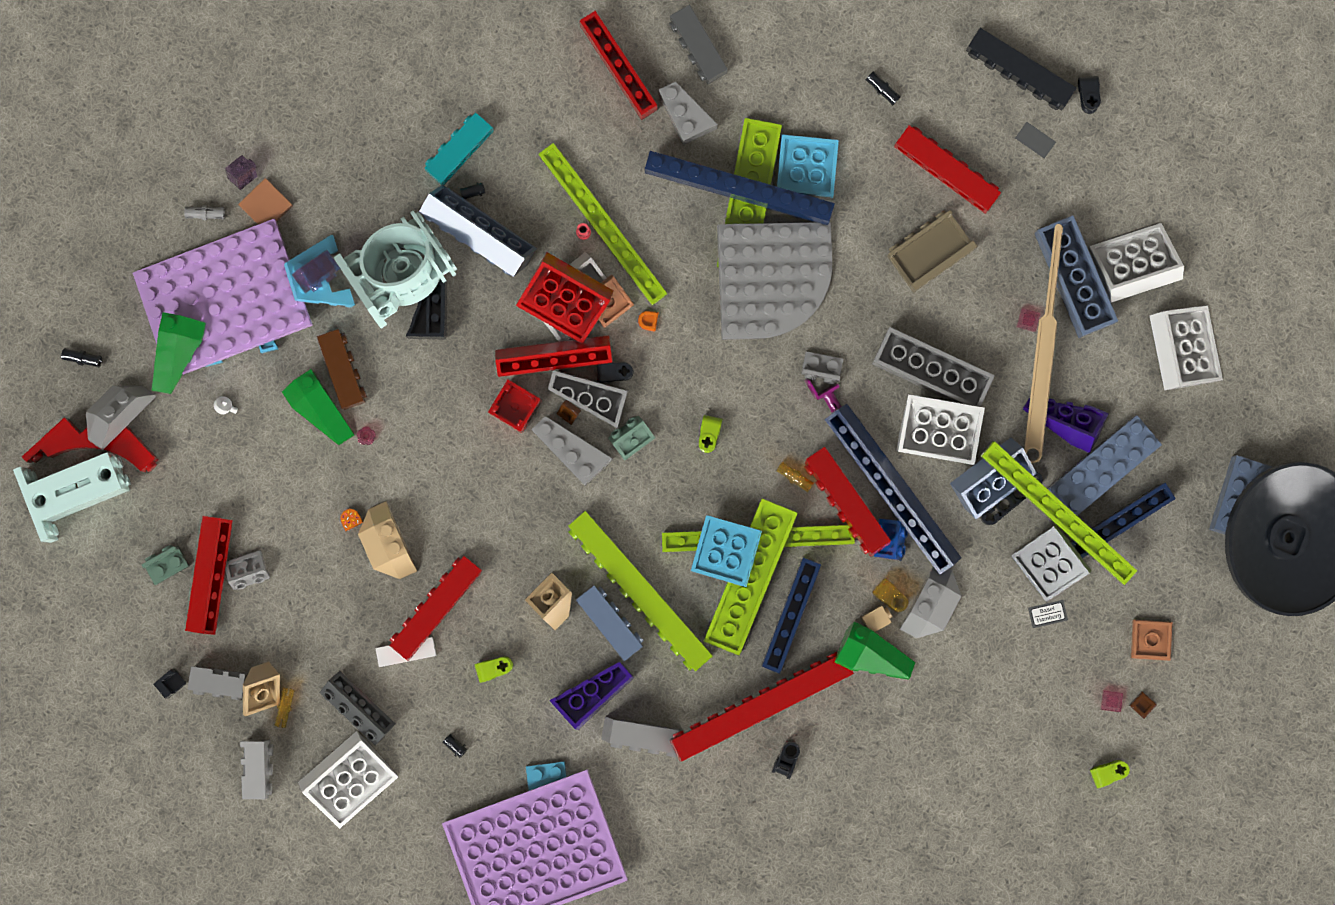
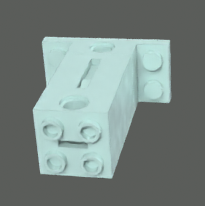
[13,452,131,543]

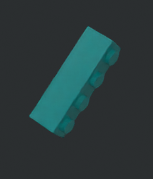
[424,112,494,186]

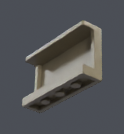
[887,210,978,293]

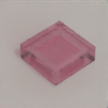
[1101,690,1123,712]

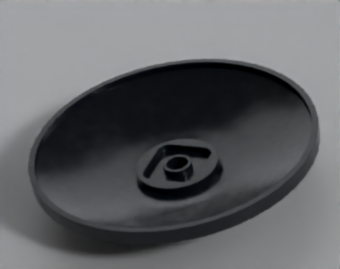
[1225,462,1335,616]

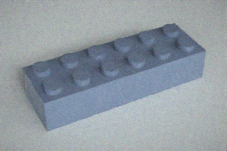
[419,185,537,277]
[1034,216,1118,338]
[1047,415,1162,515]

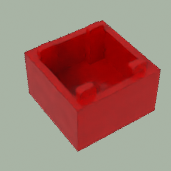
[488,379,541,433]

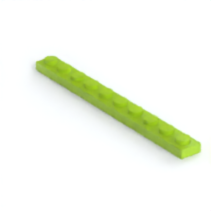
[538,143,667,306]
[981,441,1137,585]
[662,525,855,552]

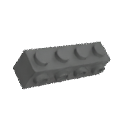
[319,671,396,746]

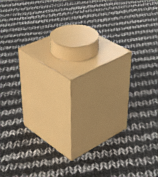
[861,606,892,632]

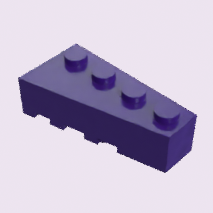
[549,662,635,730]

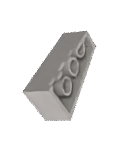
[548,370,628,428]
[531,416,613,486]
[601,717,687,757]

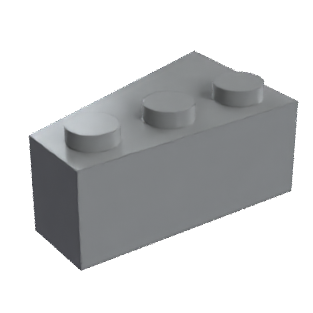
[658,82,718,145]
[188,666,248,700]
[240,739,274,799]

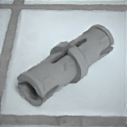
[185,205,225,220]

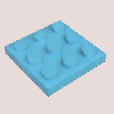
[777,135,839,198]
[691,515,762,587]

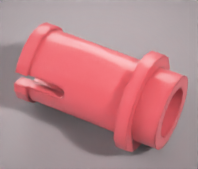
[576,223,591,240]

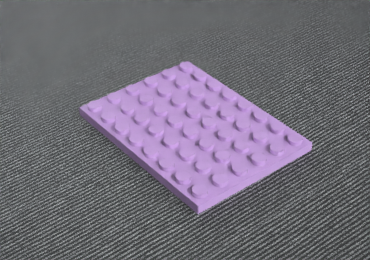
[133,219,313,375]
[442,769,628,905]

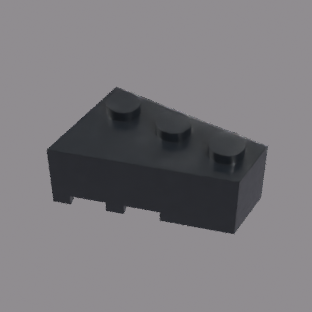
[406,279,448,340]

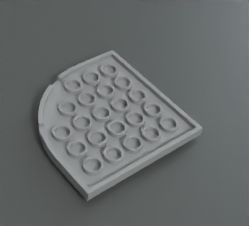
[717,222,832,340]

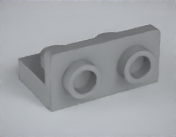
[801,351,843,384]
[225,550,270,590]

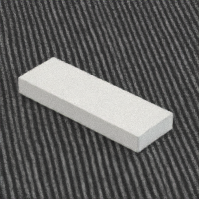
[375,637,436,667]

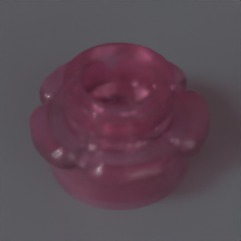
[357,426,376,445]

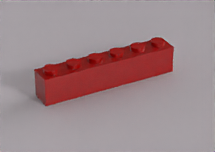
[579,11,657,120]
[894,125,1001,214]
[495,335,612,377]
[804,447,891,557]
[185,516,233,635]
[389,556,483,661]

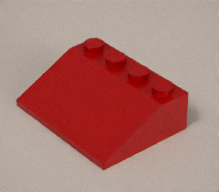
[516,252,614,344]

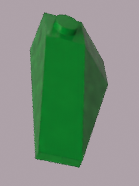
[152,312,206,394]

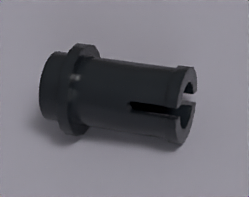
[460,182,486,200]
[442,734,468,758]

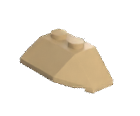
[358,501,417,579]

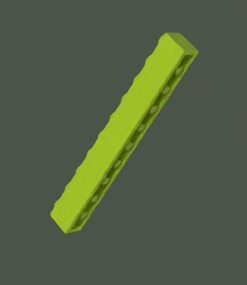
[568,511,713,672]

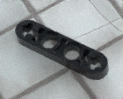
[981,472,1043,526]

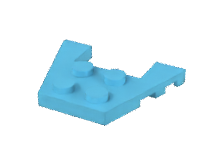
[284,235,355,308]

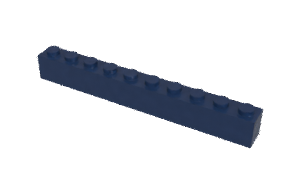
[645,151,835,225]
[825,404,962,574]

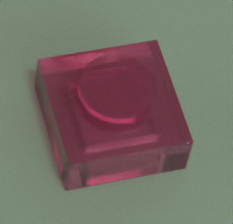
[1016,308,1040,332]

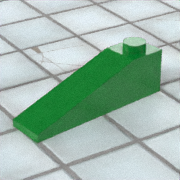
[282,369,355,445]
[835,621,916,680]

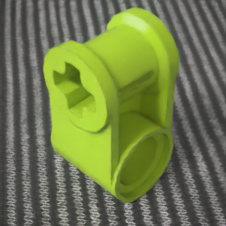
[699,415,722,453]
[474,656,513,683]
[1090,760,1130,788]

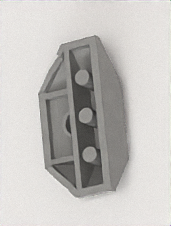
[86,385,156,450]
[900,566,961,638]

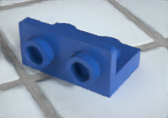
[874,519,908,561]

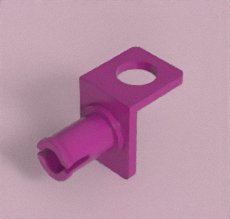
[804,379,842,413]

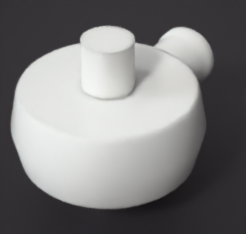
[214,396,238,414]

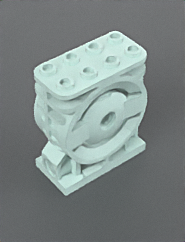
[334,211,457,328]

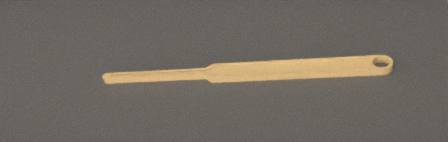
[1024,224,1063,463]

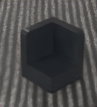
[153,669,186,699]

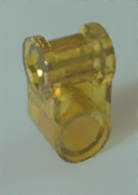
[872,578,908,612]

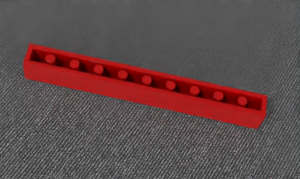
[669,652,854,762]

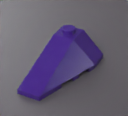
[1023,398,1109,453]

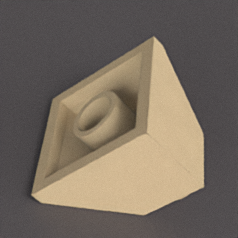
[525,573,572,630]
[243,662,280,716]

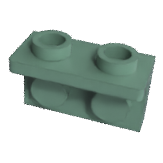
[608,416,655,460]
[142,544,190,585]

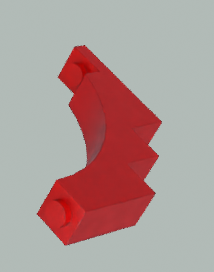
[22,417,159,473]

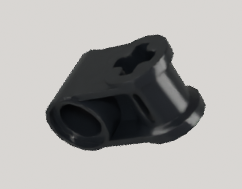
[1078,76,1101,114]
[597,362,634,382]
[771,740,800,780]

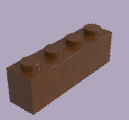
[317,329,367,410]

